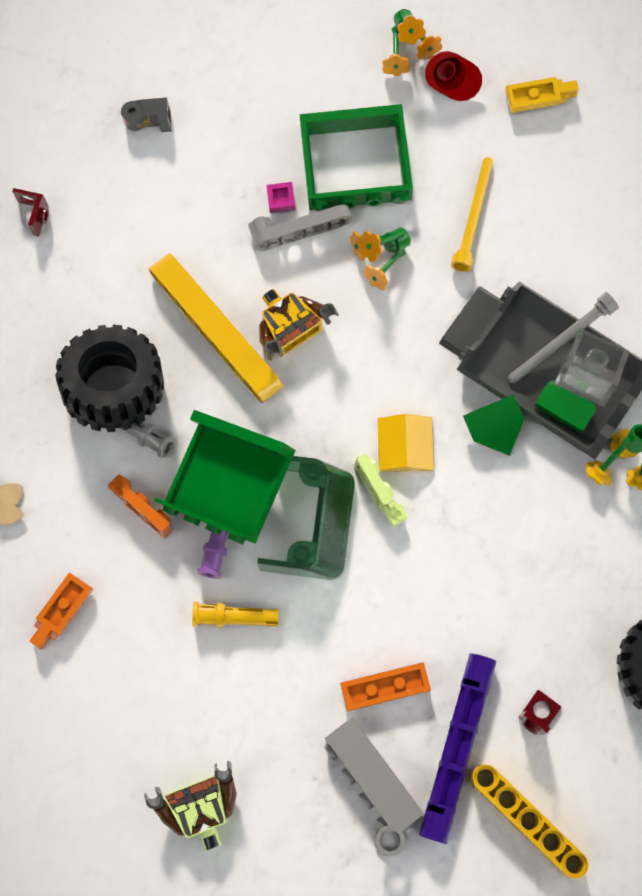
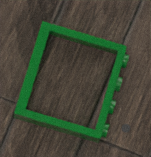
[299,104,413,211]

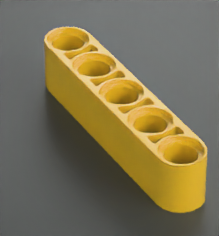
[470,764,589,879]

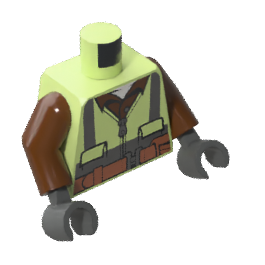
[144,761,237,851]

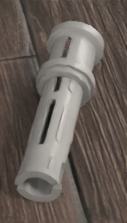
[120,422,175,458]

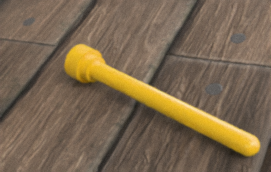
[451,157,493,272]

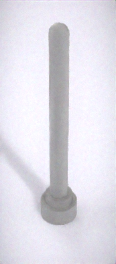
[508,291,619,383]

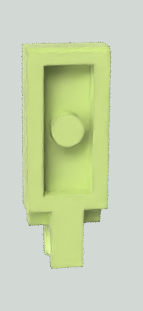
[354,453,408,527]

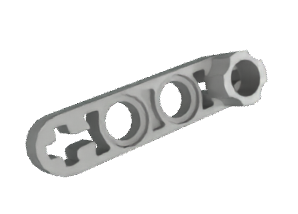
[248,205,353,251]

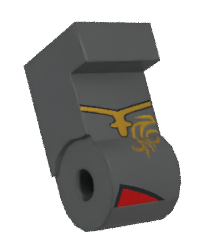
[121,97,172,132]

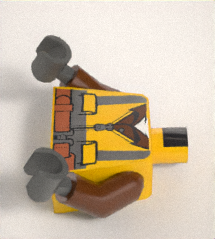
[259,289,339,361]

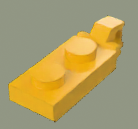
[505,77,579,113]

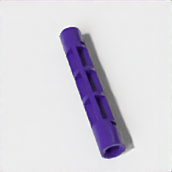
[419,653,497,845]

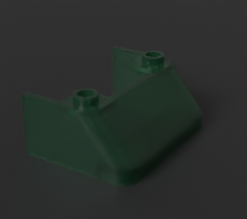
[257,456,355,580]

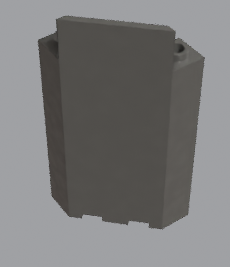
[439,281,642,460]

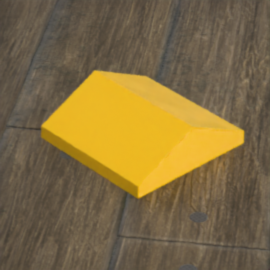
[378,414,434,472]

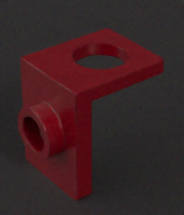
[12,188,49,236]
[518,690,561,735]

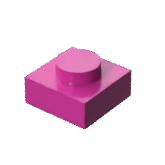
[266,182,295,213]

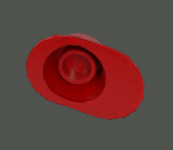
[425,51,482,101]

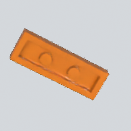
[340,662,431,712]

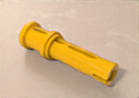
[192,601,279,628]

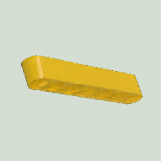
[148,253,284,404]

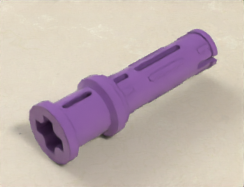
[197,531,228,579]

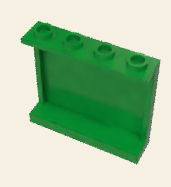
[154,410,296,545]

